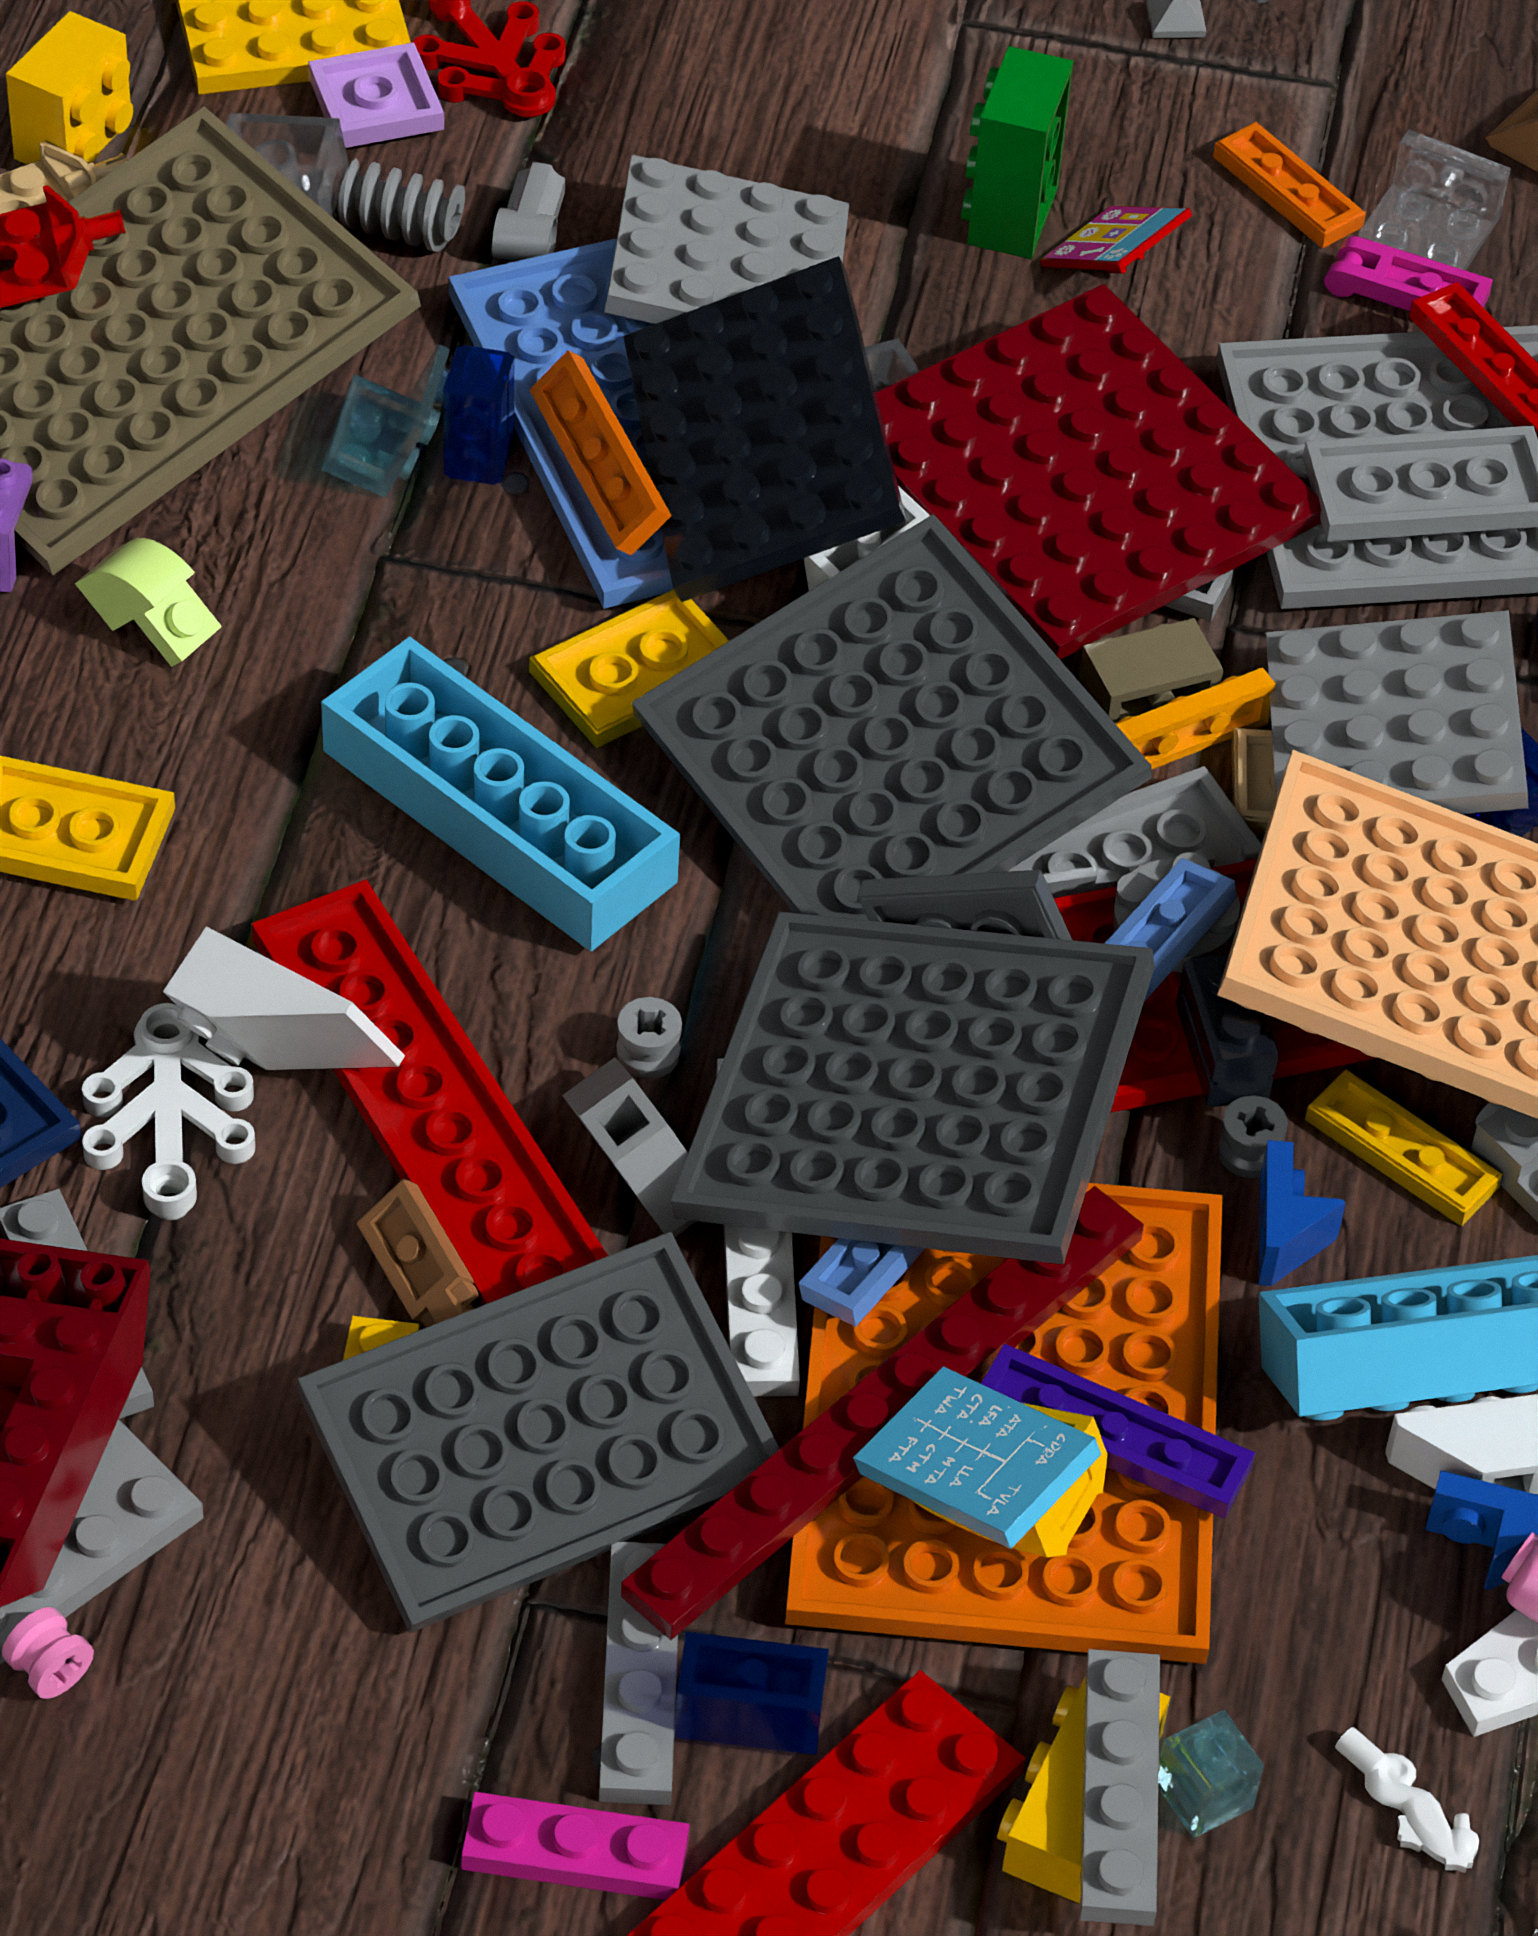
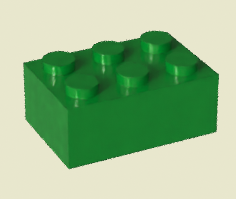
[961,46,1074,259]

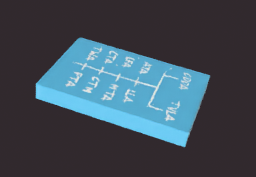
[853,1366,1101,1549]

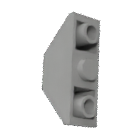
[562,1057,697,1238]

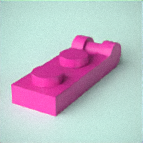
[1324,236,1493,311]

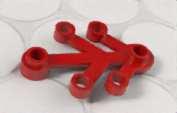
[412,0,566,118]

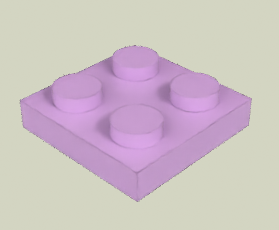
[308,42,444,149]

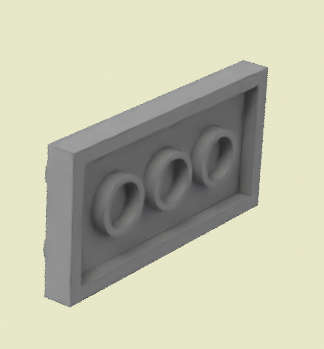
[1303,426,1538,542]

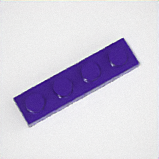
[981,1343,1255,1519]

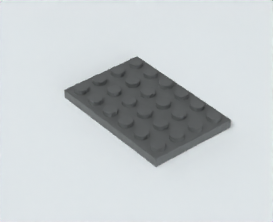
[296,1232,779,1633]

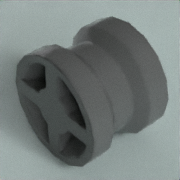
[1217,1095,1288,1179]

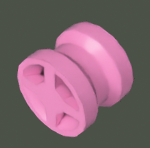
[2,1607,94,1699]

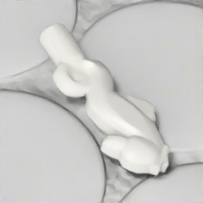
[1335,1727,1479,1873]

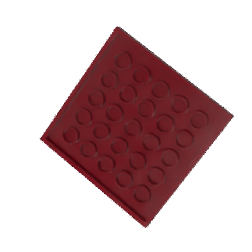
[876,284,1322,659]

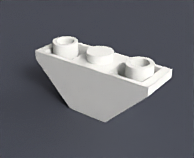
[1385,1393,1538,1495]

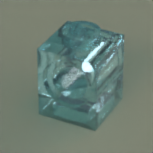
[1158,1710,1264,1838]

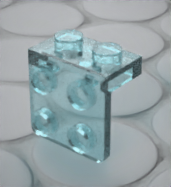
[321,344,453,498]

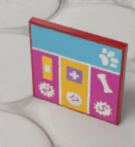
[1040,206,1192,274]

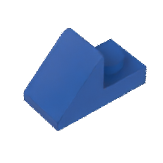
[1258,1140,1345,1286]
[1425,1470,1538,1590]

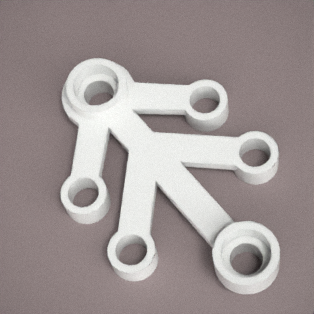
[82,1003,256,1220]

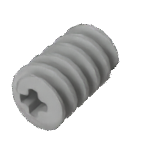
[338,158,465,252]

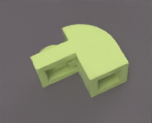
[75,538,222,667]

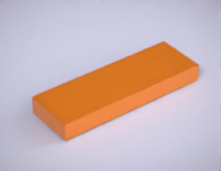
[1213,122,1366,249]

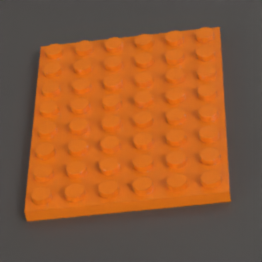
[785,1183,1222,1664]

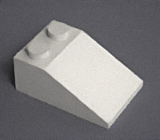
[163,926,405,1070]

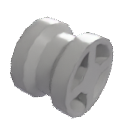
[616,997,682,1079]

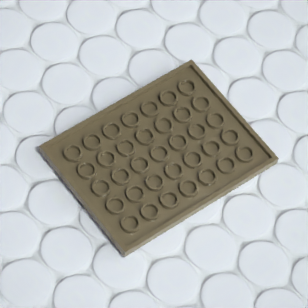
[0,106,421,576]

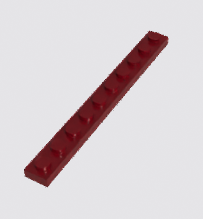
[621,1185,1144,1640]

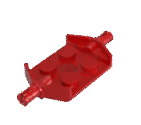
[0,185,126,308]

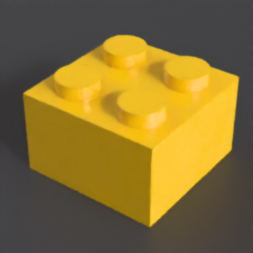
[6,11,133,165]

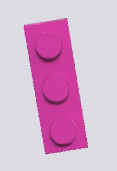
[462,1792,690,1900]

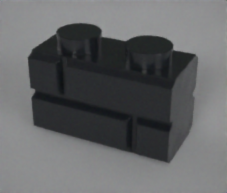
[1175,954,1279,1108]

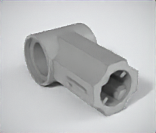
[492,162,565,261]

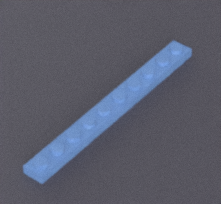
[798,858,1237,1327]

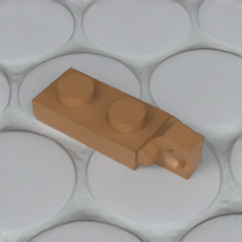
[357,1179,479,1328]

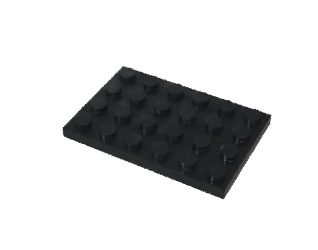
[623,256,907,602]

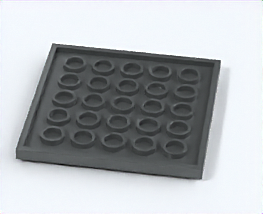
[632,514,1152,920]
[671,912,1155,1265]

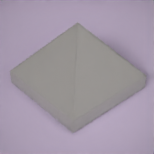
[1146,0,1206,38]

